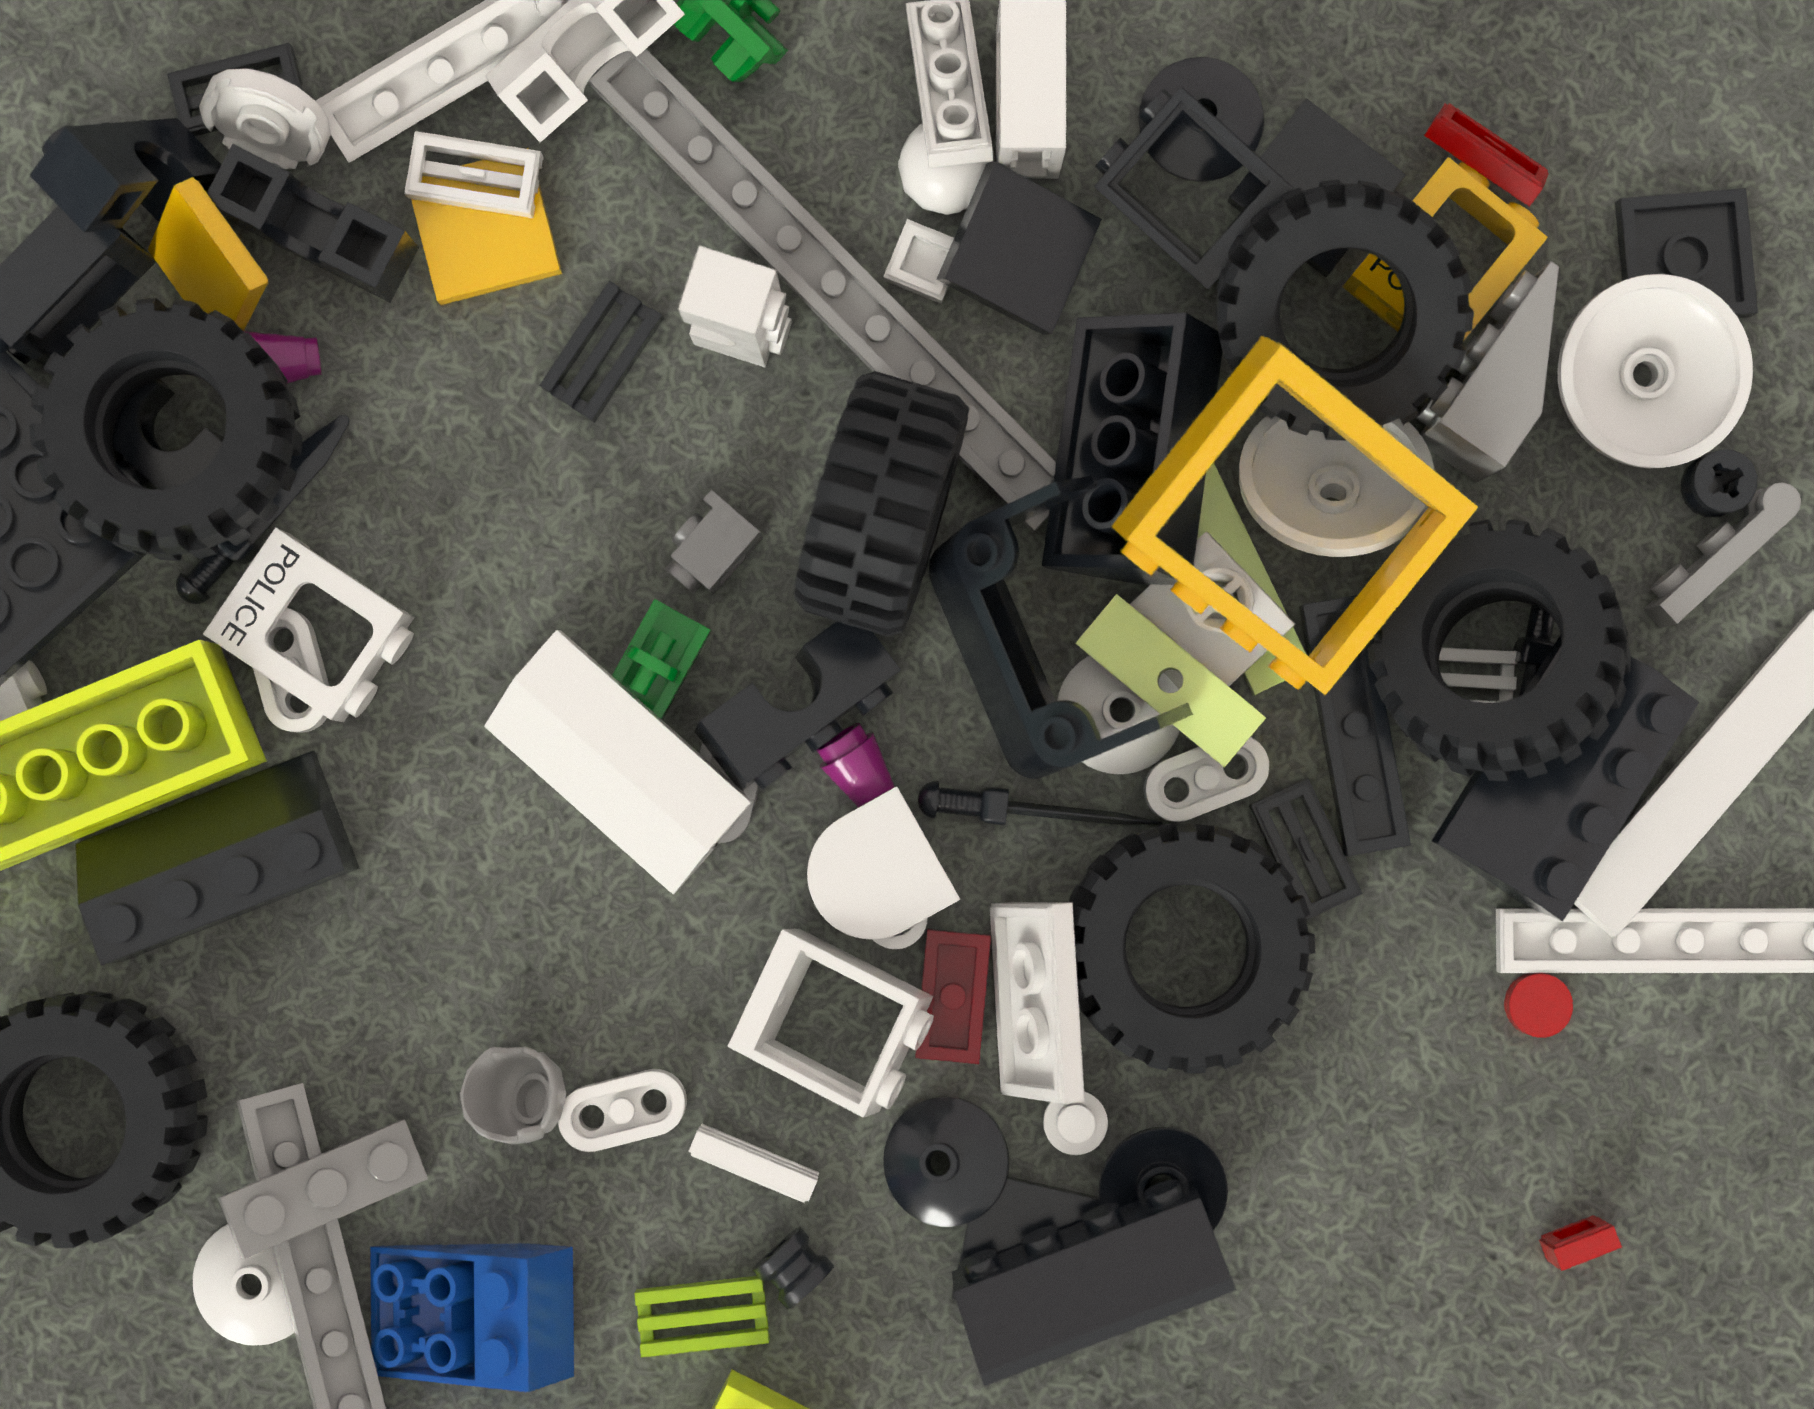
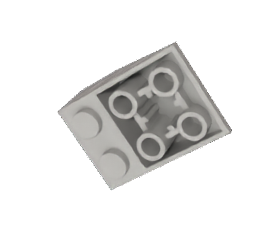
[1416,261,1559,483]

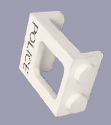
[203,527,415,722]

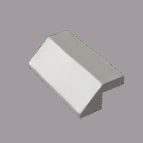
[484,630,753,895]

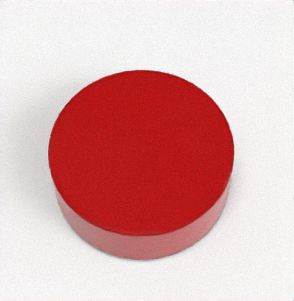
[1504,973,1573,1038]

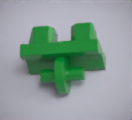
[673,0,788,82]
[612,599,712,721]

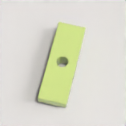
[1075,594,1266,768]

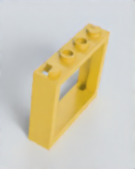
[1111,336,1478,695]

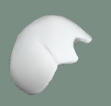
[898,124,996,215]

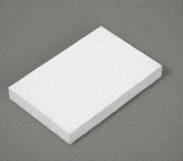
[990,902,1085,1104]

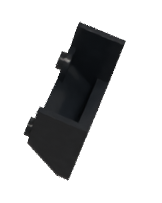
[929,476,1193,779]

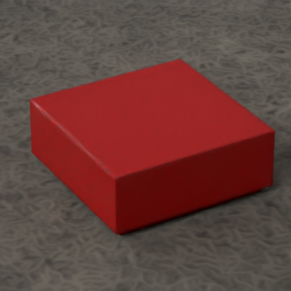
[1539,1215,1622,1271]

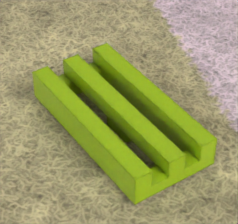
[634,1276,770,1358]

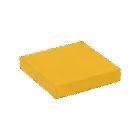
[406,148,562,305]
[148,177,268,331]

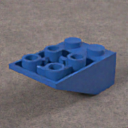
[370,1243,574,1392]

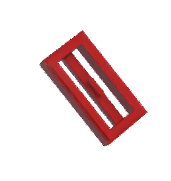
[1424,103,1549,207]

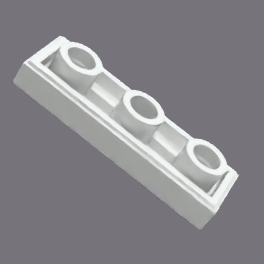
[906,0,993,168]

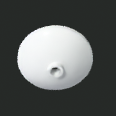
[1558,274,1753,468]
[1239,416,1434,557]

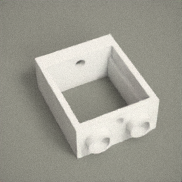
[996,0,1066,179]
[728,928,933,1118]

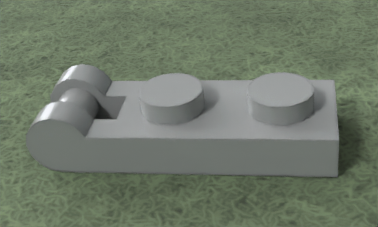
[1643,482,1801,628]

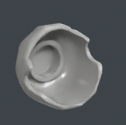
[460,1046,566,1145]

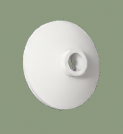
[1057,656,1180,774]
[193,1224,294,1345]

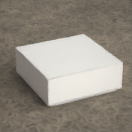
[883,219,954,304]

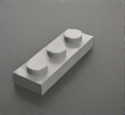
[218,1119,428,1259]

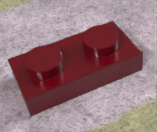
[915,929,991,1064]

